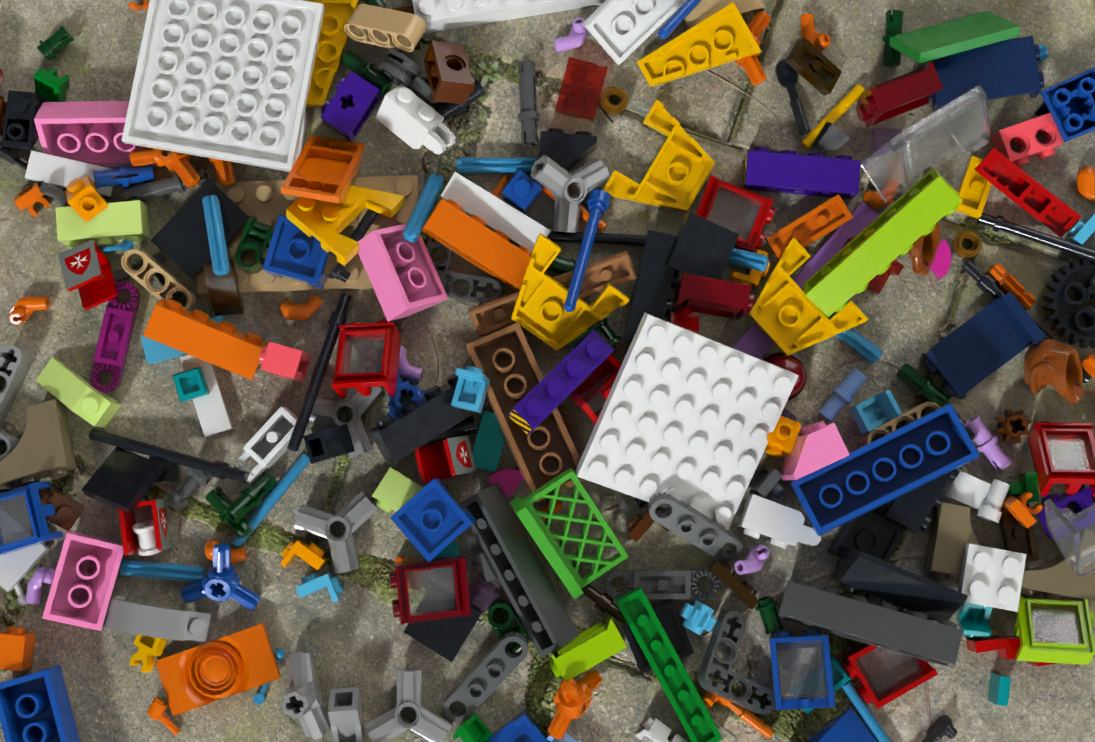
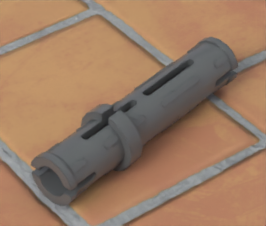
[518,61,540,147]
[122,166,209,201]

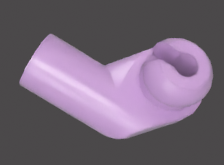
[554,17,589,52]
[398,345,424,382]
[734,544,769,575]
[25,566,55,604]

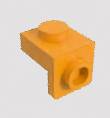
[65,175,108,222]
[728,250,770,289]
[765,416,801,457]
[280,540,329,570]

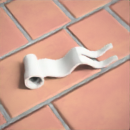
[943,471,1010,524]

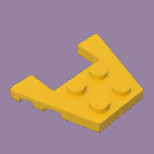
[603,99,715,212]
[286,185,405,266]
[511,233,630,351]
[748,238,868,356]

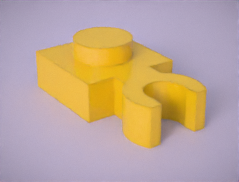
[130,635,168,673]

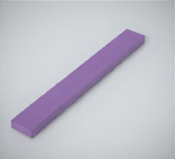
[732,202,879,359]

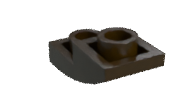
[203,259,244,316]

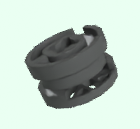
[377,49,422,89]

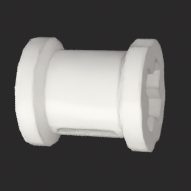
[132,519,162,556]

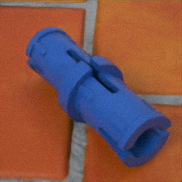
[93,164,154,189]

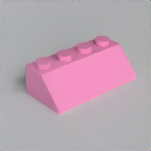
[34,101,158,167]

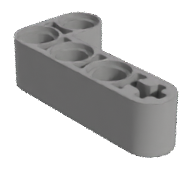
[0,345,32,460]

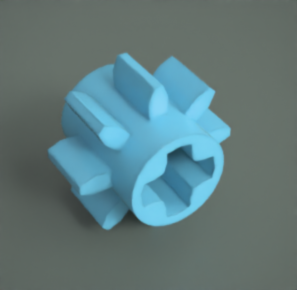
[680,600,717,636]

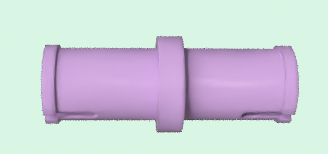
[963,415,1012,472]

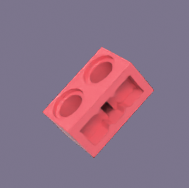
[990,113,1063,167]
[259,342,312,383]

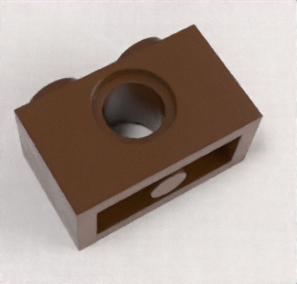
[424,41,475,104]

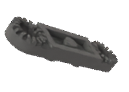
[648,492,742,562]
[605,570,719,599]
[443,631,528,722]

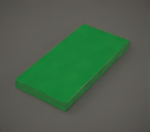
[890,11,1020,63]

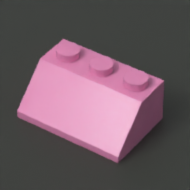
[358,224,448,322]
[779,420,850,481]
[42,529,124,631]

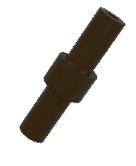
[581,584,627,625]

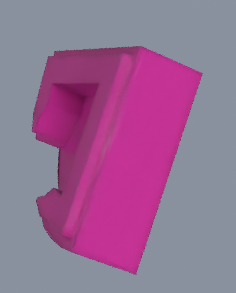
[929,239,951,279]
[487,469,523,498]

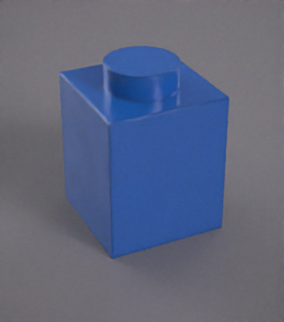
[502,170,542,215]

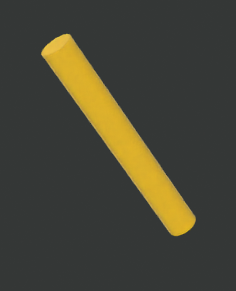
[800,84,865,150]

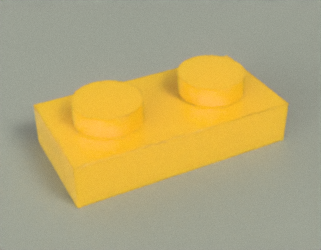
[955,156,992,219]

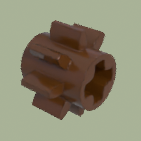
[993,409,1032,443]

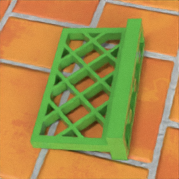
[510,467,629,599]

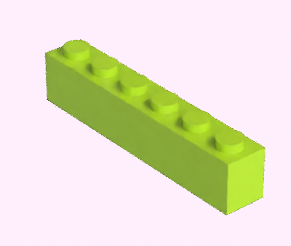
[802,167,962,317]

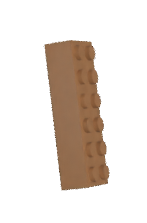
[466,322,588,505]

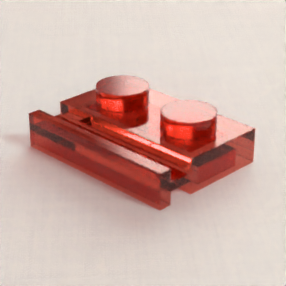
[555,57,608,122]

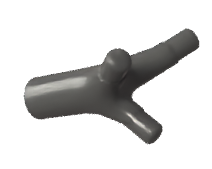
[40,183,67,207]

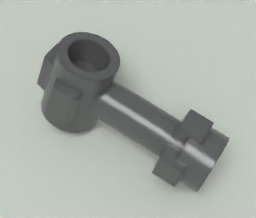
[166,467,213,511]

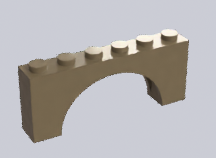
[0,399,77,494]
[923,502,1095,606]

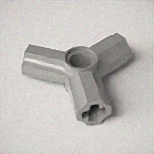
[530,155,610,233]
[308,386,383,459]
[294,491,379,574]
[281,652,331,740]
[365,668,453,742]

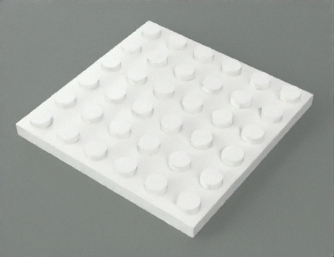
[121,0,325,172]
[574,312,799,530]

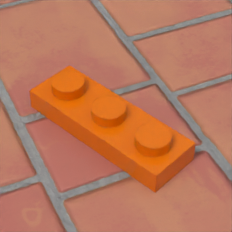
[765,194,853,260]

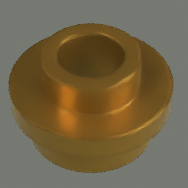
[600,86,628,114]
[953,230,982,258]

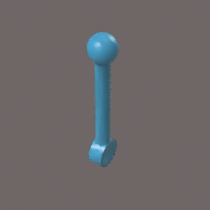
[99,240,134,252]
[253,648,285,705]

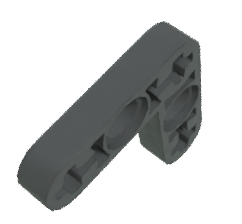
[427,236,502,304]
[698,610,775,714]

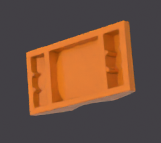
[281,134,365,204]
[155,623,281,716]

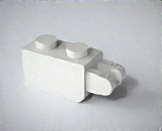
[375,83,455,155]
[233,406,308,484]
[737,494,822,549]

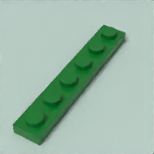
[615,586,723,742]

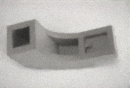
[102,598,212,642]
[328,687,365,742]

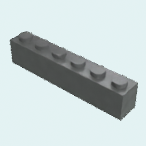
[459,483,579,657]
[779,579,963,669]

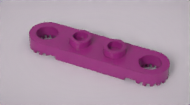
[90,282,140,393]

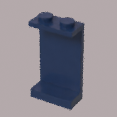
[926,36,1044,113]
[922,291,1046,399]

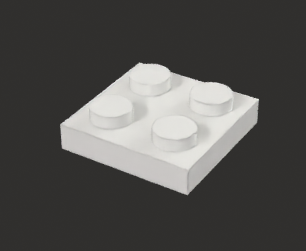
[958,543,1027,612]

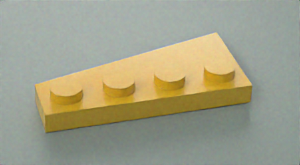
[304,0,360,108]
[637,2,762,87]

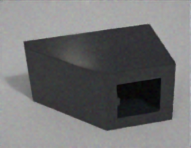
[1,90,48,149]
[539,128,597,172]
[303,424,355,464]

